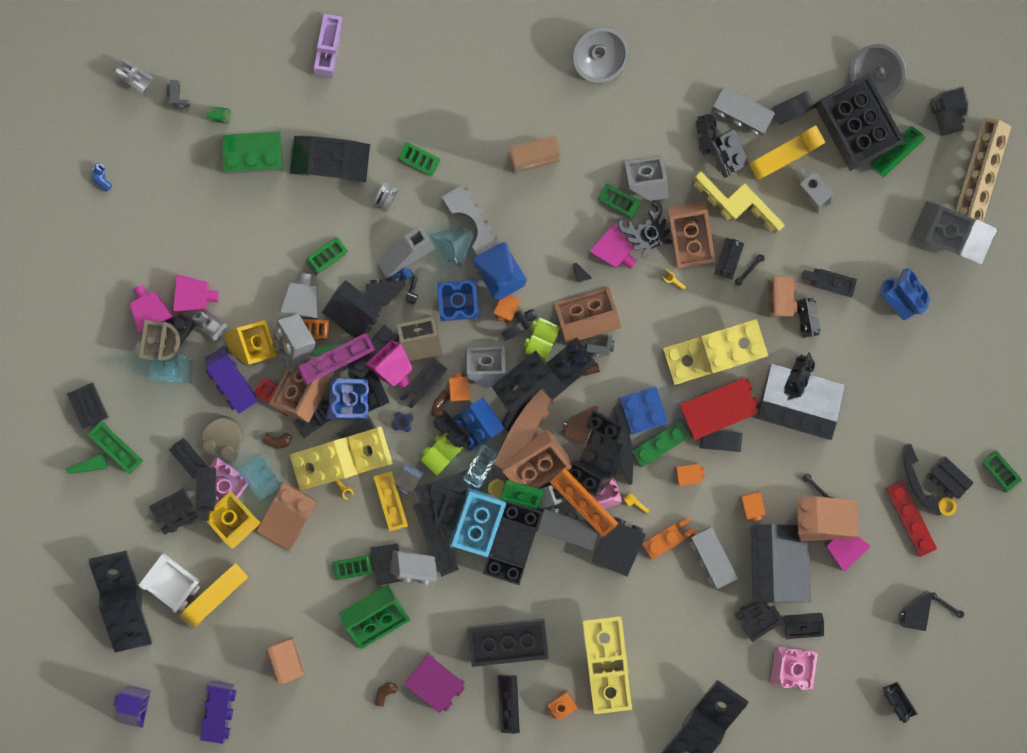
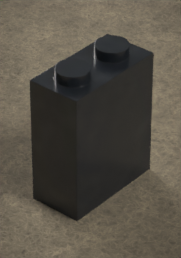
[322,280,382,338]
[592,516,646,577]

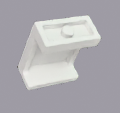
[138,554,201,613]

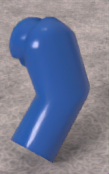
[93,163,112,192]

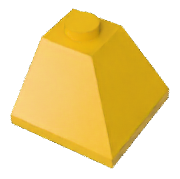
[223,320,278,365]

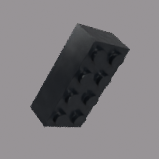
[468,618,549,667]

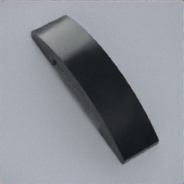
[903,443,941,516]

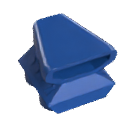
[473,242,527,300]
[880,268,930,321]
[437,280,479,321]
[326,379,369,420]

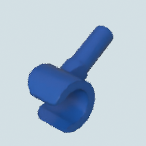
[385,268,414,281]

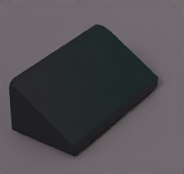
[353,370,389,412]
[784,613,824,639]

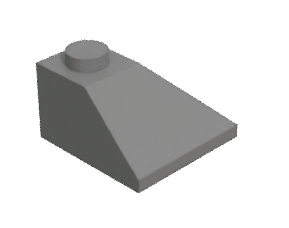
[625,156,669,201]
[467,346,506,390]

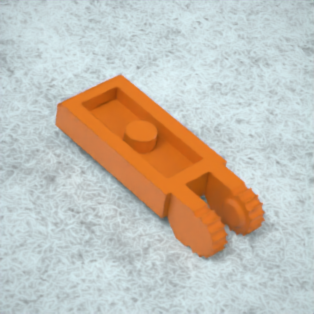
[642,517,697,560]

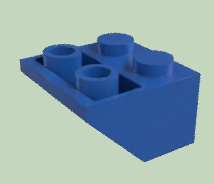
[453,397,505,452]

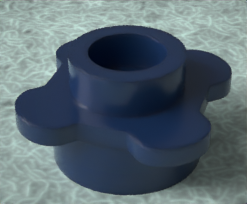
[392,412,413,432]

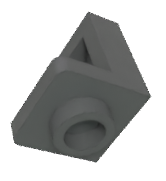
[166,80,191,109]
[586,336,615,358]

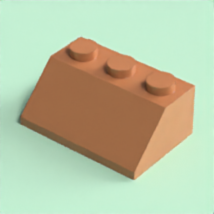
[554,287,621,344]
[269,358,334,423]

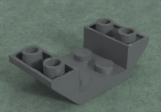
[912,201,998,265]

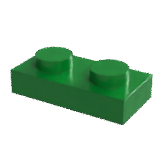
[500,480,543,509]

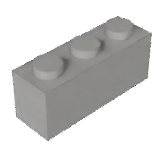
[712,86,775,136]
[689,526,738,589]

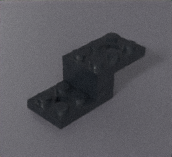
[492,338,596,413]
[89,550,152,653]
[661,680,749,753]

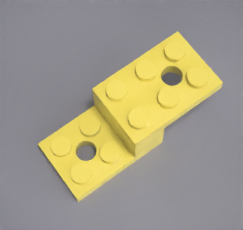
[693,172,785,233]
[663,319,768,385]
[289,427,393,491]
[583,616,632,714]

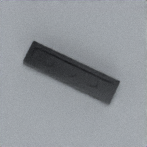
[416,462,494,506]
[413,503,459,577]

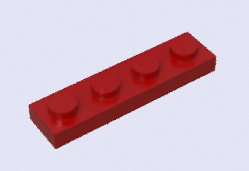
[886,480,937,557]

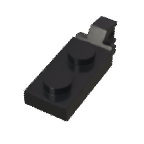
[802,268,857,298]
[196,467,217,521]

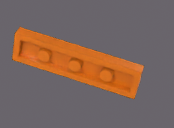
[550,468,618,537]

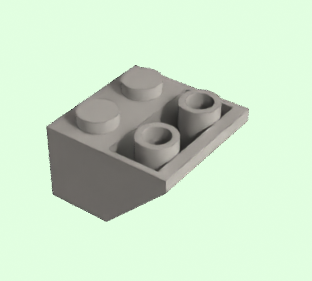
[273,314,316,372]
[390,550,437,584]

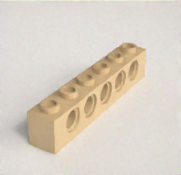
[956,118,1012,222]

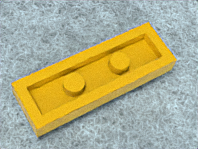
[373,471,408,532]

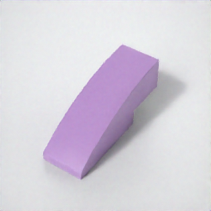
[314,14,343,78]

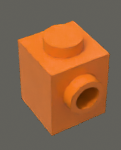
[547,690,578,721]

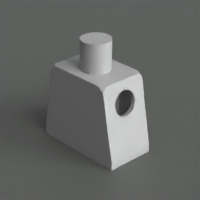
[796,168,834,214]
[281,273,319,318]

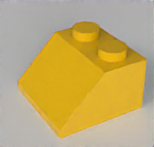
[206,491,261,549]

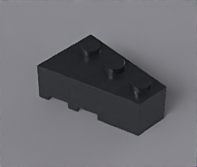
[930,87,969,136]

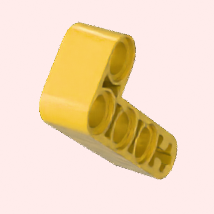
[749,126,825,181]
[179,563,248,630]

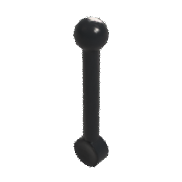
[735,254,765,286]
[803,474,833,498]
[932,592,964,618]

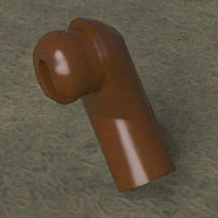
[262,433,292,449]

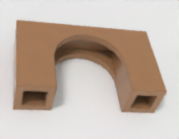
[507,135,560,173]

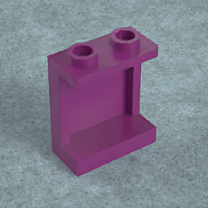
[404,652,465,713]

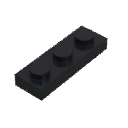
[347,325,399,379]
[498,674,520,734]

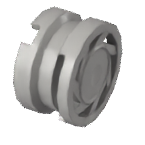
[372,182,398,212]

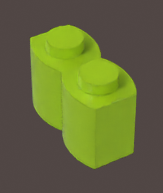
[522,317,561,360]
[420,433,463,476]

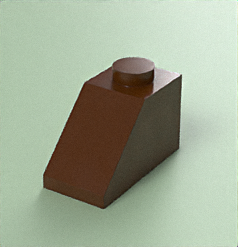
[562,406,598,444]

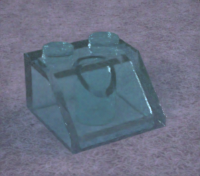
[147,355,193,383]
[238,455,282,501]

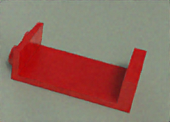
[678,376,760,440]

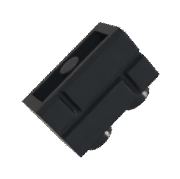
[928,456,974,499]

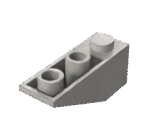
[378,226,435,279]

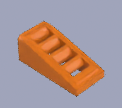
[302,319,330,340]

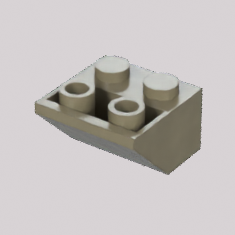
[396,316,443,361]

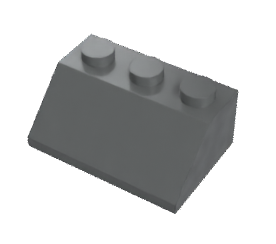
[537,506,598,550]

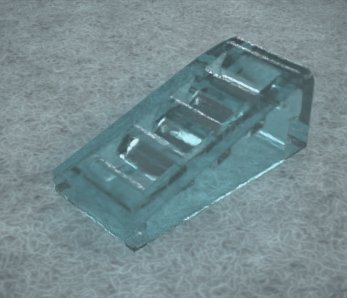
[463,444,498,488]

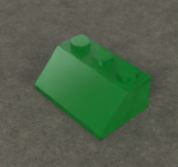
[222,131,283,174]
[339,584,410,649]

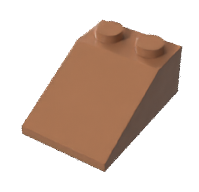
[668,201,716,268]
[768,277,797,317]
[502,430,572,488]
[257,482,318,551]
[797,496,859,542]

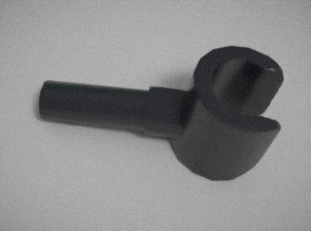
[406,276,419,304]

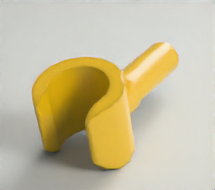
[660,269,686,291]
[335,480,354,500]
[624,494,649,514]

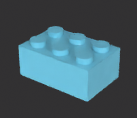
[449,487,506,557]

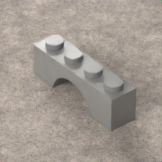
[442,185,501,256]

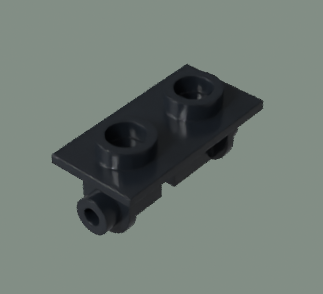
[696,114,719,155]
[714,237,744,280]
[796,297,821,338]
[786,352,815,394]
[433,411,470,449]
[169,438,208,479]
[883,681,918,723]

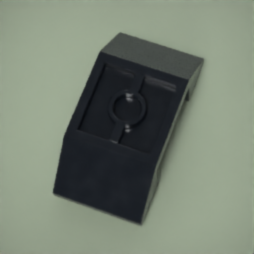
[290,136,370,182]
[568,409,628,496]
[483,501,542,585]

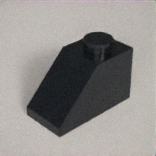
[898,591,933,631]

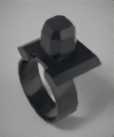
[501,309,537,341]

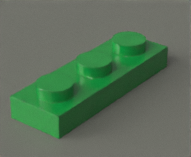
[870,125,926,178]
[88,421,144,474]
[632,421,691,467]

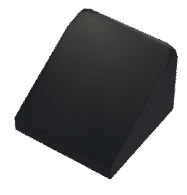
[573,263,592,283]

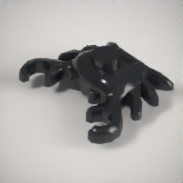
[617,202,673,259]

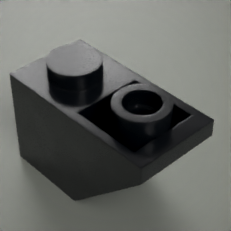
[366,278,405,307]

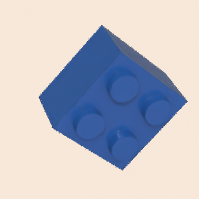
[619,386,668,435]

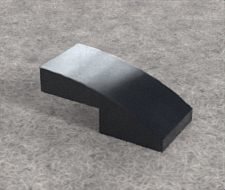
[772,91,815,125]
[293,399,331,438]
[700,431,743,452]

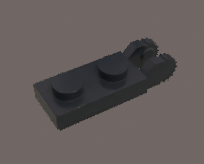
[400,357,448,409]

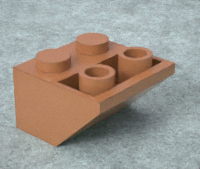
[266,637,305,685]

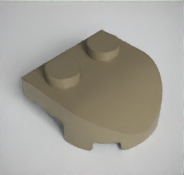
[139,320,180,362]
[198,416,243,462]

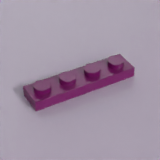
[297,333,375,384]

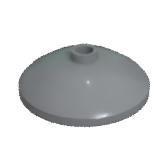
[572,26,629,83]
[850,43,907,101]

